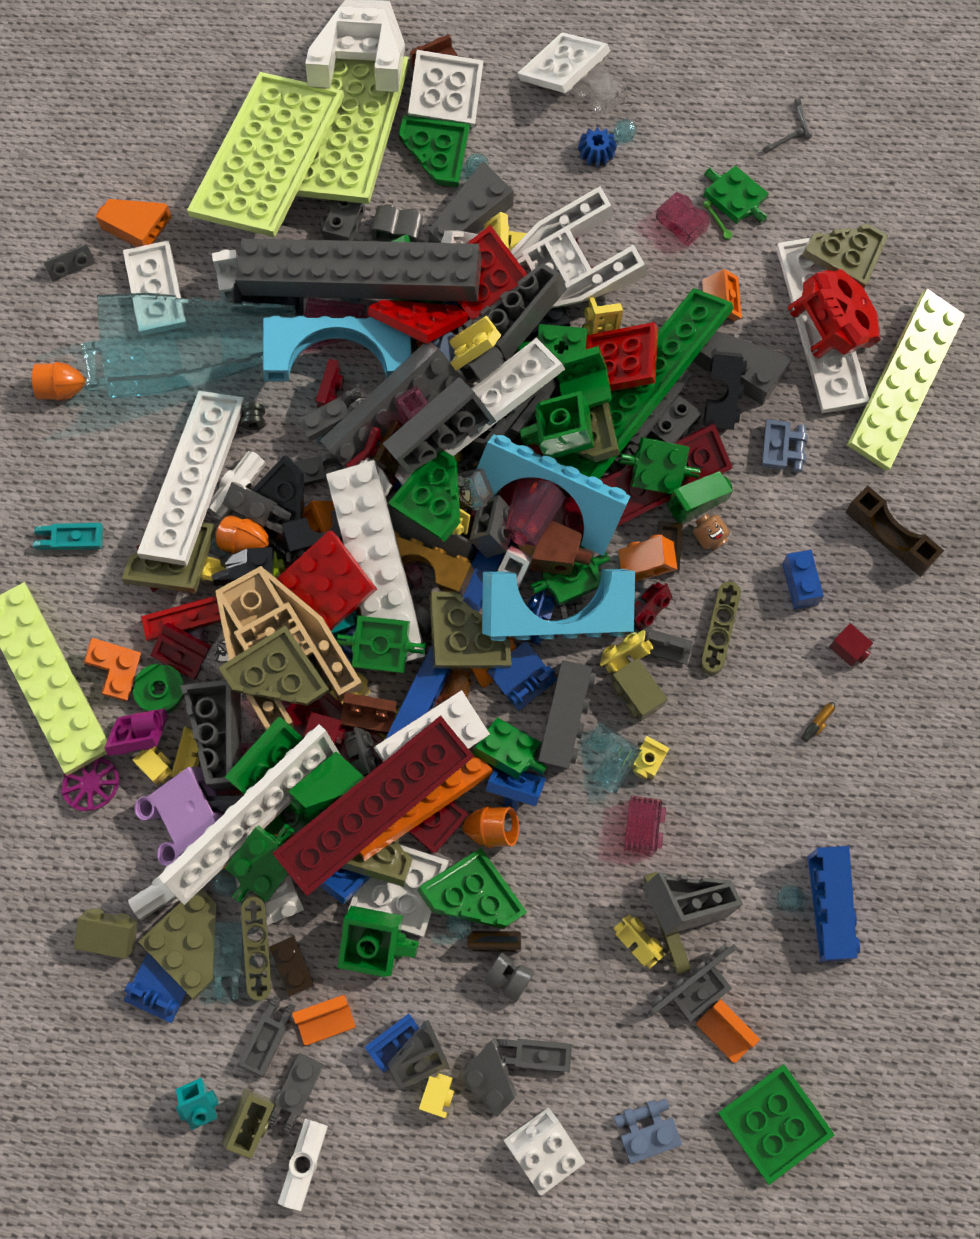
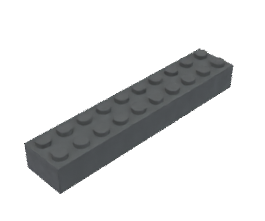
[235,238,482,302]

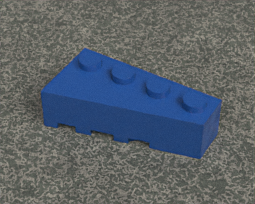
[807,846,860,962]

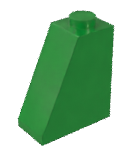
[667,471,733,525]
[288,752,365,821]

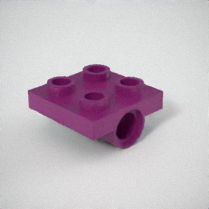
[104,708,168,756]

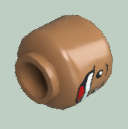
[693,514,730,551]

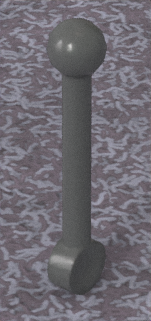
[794,98,812,139]
[763,127,804,153]

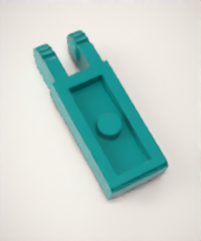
[33,523,104,550]

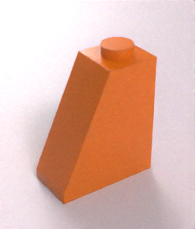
[96,199,172,247]

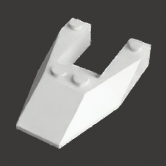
[306,0,405,92]
[511,186,648,309]

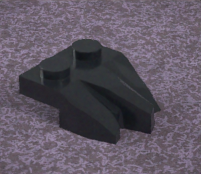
[211,547,274,586]

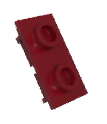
[634,582,673,632]

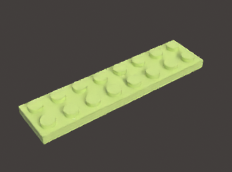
[847,289,965,470]
[0,582,108,776]

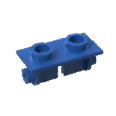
[521,590,555,645]

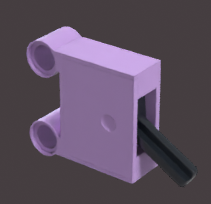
[135,767,244,866]

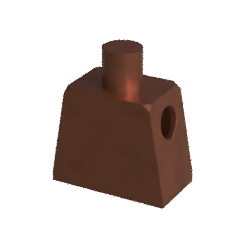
[530,518,593,575]

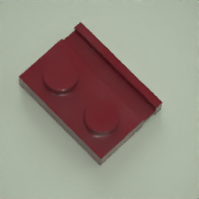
[315,359,344,409]
[150,622,211,679]

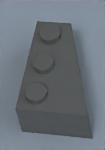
[643,872,743,935]

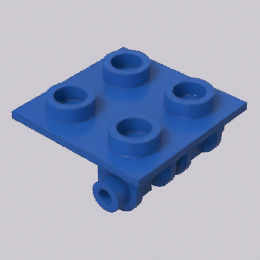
[487,641,557,712]
[123,952,186,1023]

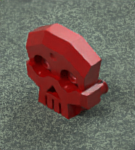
[788,269,881,359]

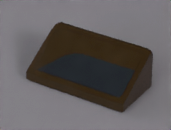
[467,931,521,952]

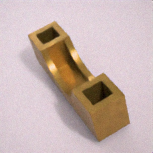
[394,531,474,597]

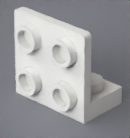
[504,1107,585,1195]

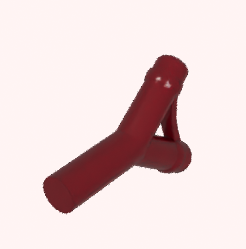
[346,427,382,468]

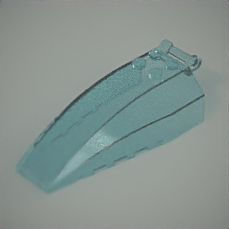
[81,293,296,398]

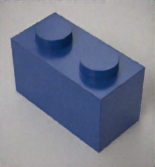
[782,550,824,610]

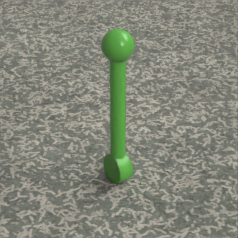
[703,200,732,240]

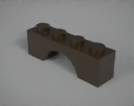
[845,485,944,577]

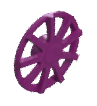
[61,757,119,812]

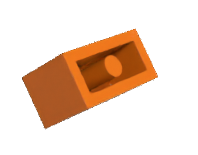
[618,535,677,583]

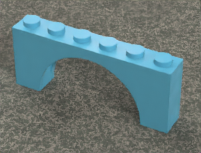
[263,316,411,382]
[470,434,631,555]
[482,569,635,641]

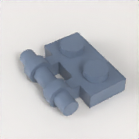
[761,419,808,473]
[614,1098,682,1164]

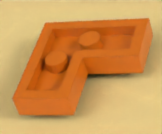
[83,638,141,702]

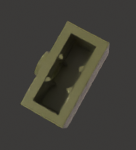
[611,658,668,722]
[74,908,138,959]
[222,1088,274,1159]

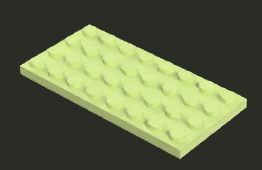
[296,56,410,204]
[187,72,344,237]

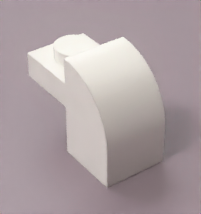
[212,250,239,302]
[497,546,532,589]

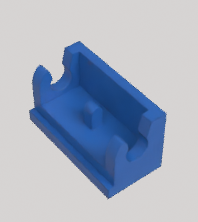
[365,1013,419,1073]

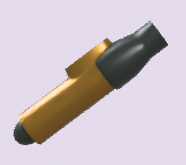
[801,702,835,742]

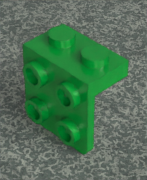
[556,346,612,408]

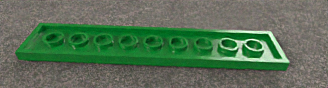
[555,288,734,479]

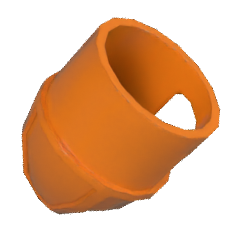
[32,362,86,401]
[216,515,269,554]
[462,806,519,848]

